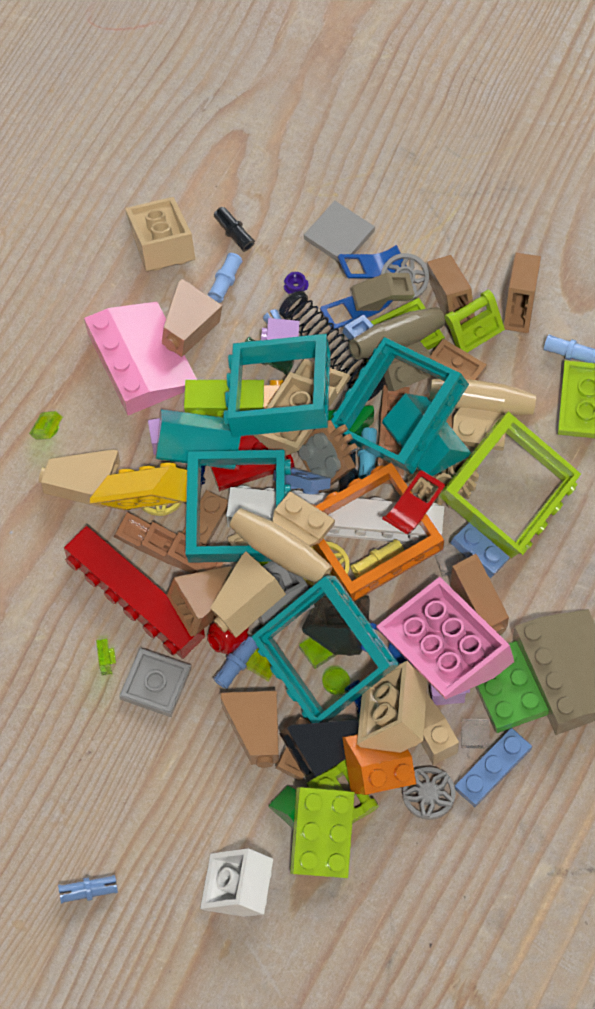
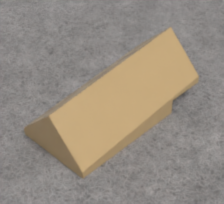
[253,359,351,456]

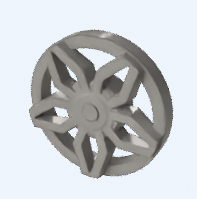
[381,253,429,301]
[402,767,456,820]

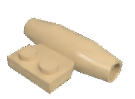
[429,379,536,451]
[229,491,335,583]

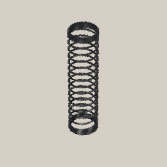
[279,291,385,400]

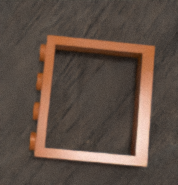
[313,463,444,601]

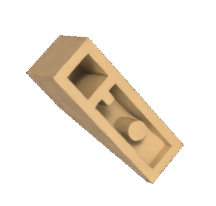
[421,693,459,765]

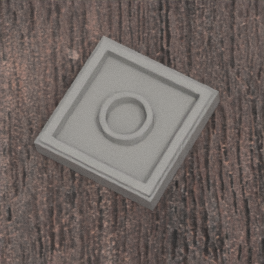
[304,201,375,263]
[119,648,192,717]

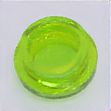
[322,667,350,695]

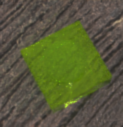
[29,411,63,440]
[96,639,116,676]

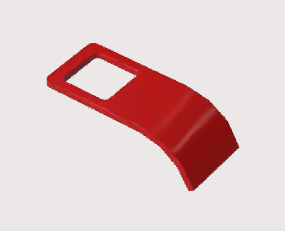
[382,470,445,534]

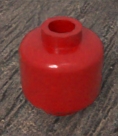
[207,622,249,655]

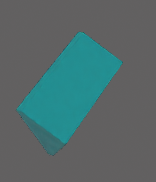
[382,393,471,476]
[156,409,241,470]

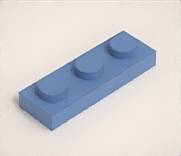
[455,728,532,807]

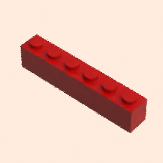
[64,526,205,659]

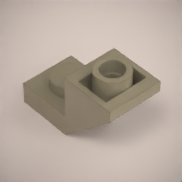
[351,273,415,311]

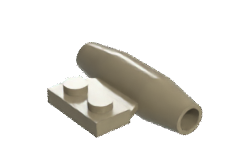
[349,307,445,391]

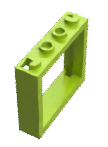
[439,411,581,558]

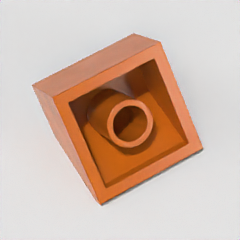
[342,734,416,795]

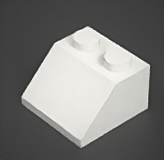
[200,848,273,917]

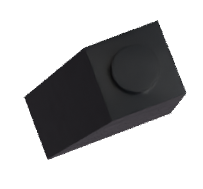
[279,720,359,782]

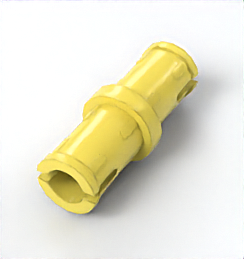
[351,539,405,578]

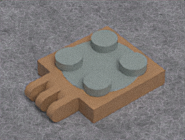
[298,420,358,492]

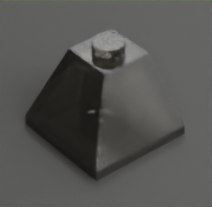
[302,596,370,656]

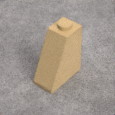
[39,450,120,508]
[211,552,286,637]

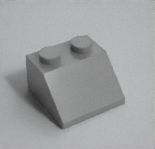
[258,561,315,627]

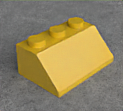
[90,463,187,510]

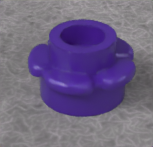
[284,272,309,294]

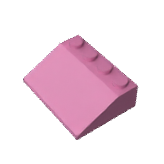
[84,302,197,416]
[376,577,514,699]

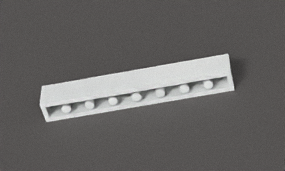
[227,486,444,544]

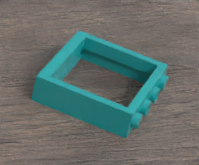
[224,334,331,437]
[331,337,469,474]
[185,450,291,563]
[252,576,399,723]

